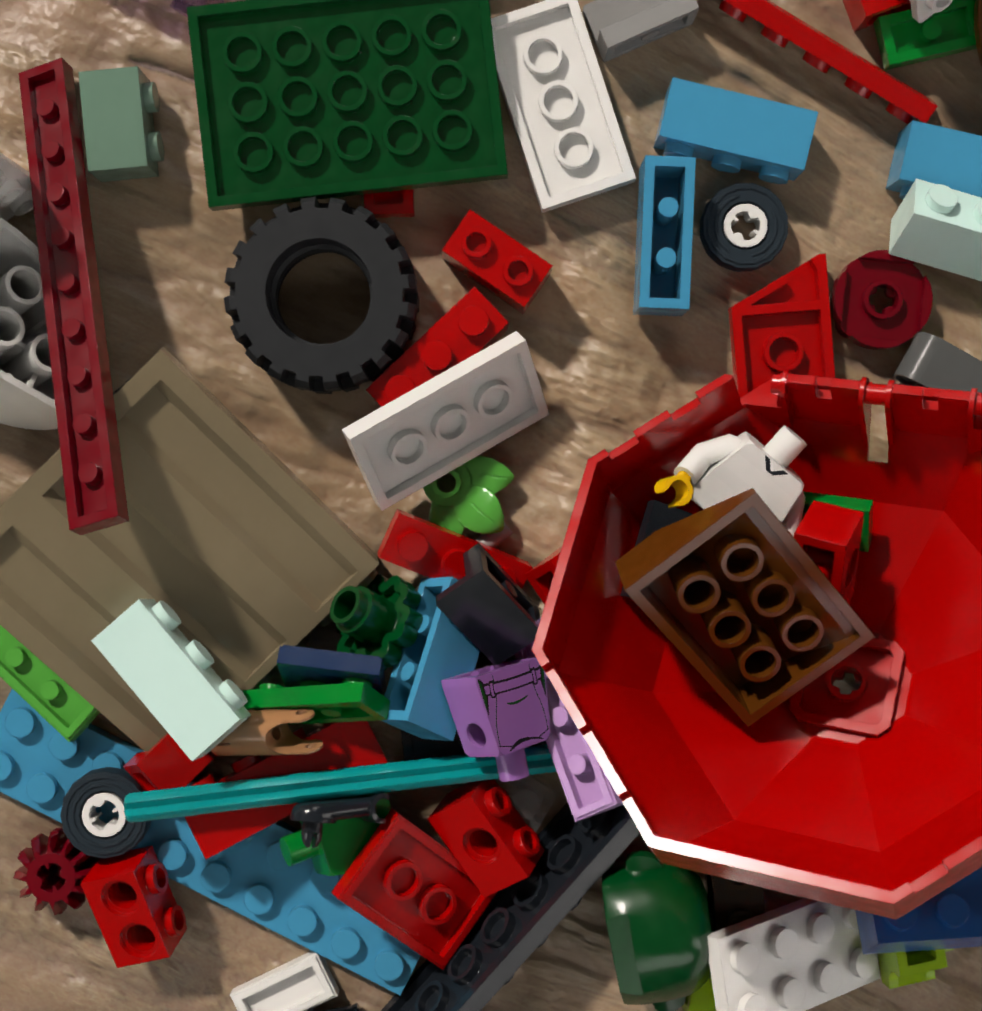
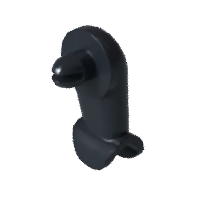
[290,793,390,848]

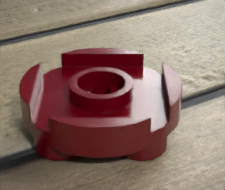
[830,250,933,350]

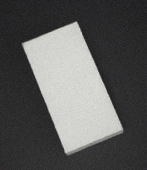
[230,951,339,1011]

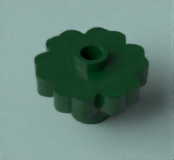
[330,574,423,671]

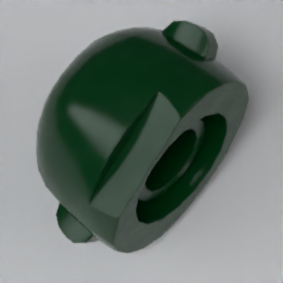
[602,851,714,1011]

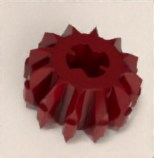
[13,828,97,915]

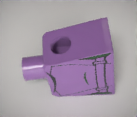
[441,657,550,782]

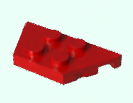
[728,254,835,398]

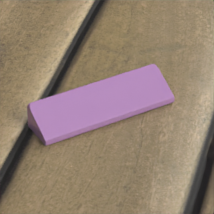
[514,618,624,822]

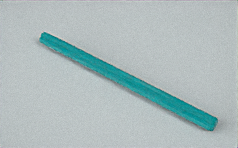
[124,744,557,823]

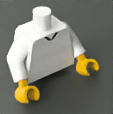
[654,425,807,537]

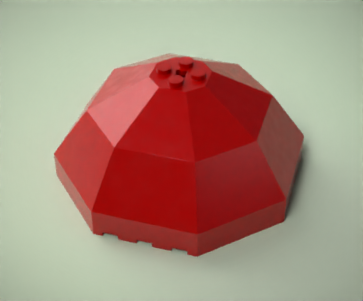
[532,369,982,920]

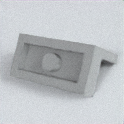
[582,0,699,63]

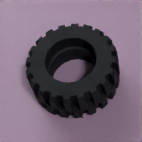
[224,197,420,394]

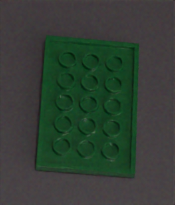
[186,0,508,211]

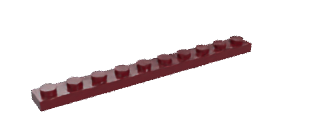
[19,58,129,535]

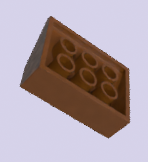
[615,488,875,727]

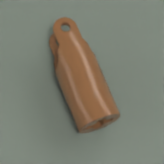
[211,709,324,756]

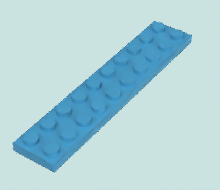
[0,689,421,995]

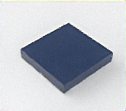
[277,645,387,696]

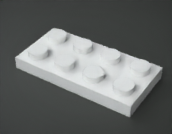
[491,0,636,213]
[342,331,549,511]
[707,898,881,1011]

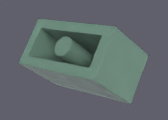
[78,66,164,182]

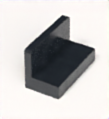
[436,543,540,665]

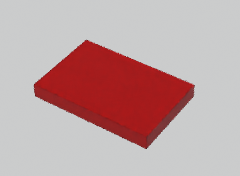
[331,809,497,970]

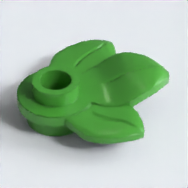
[423,456,514,535]

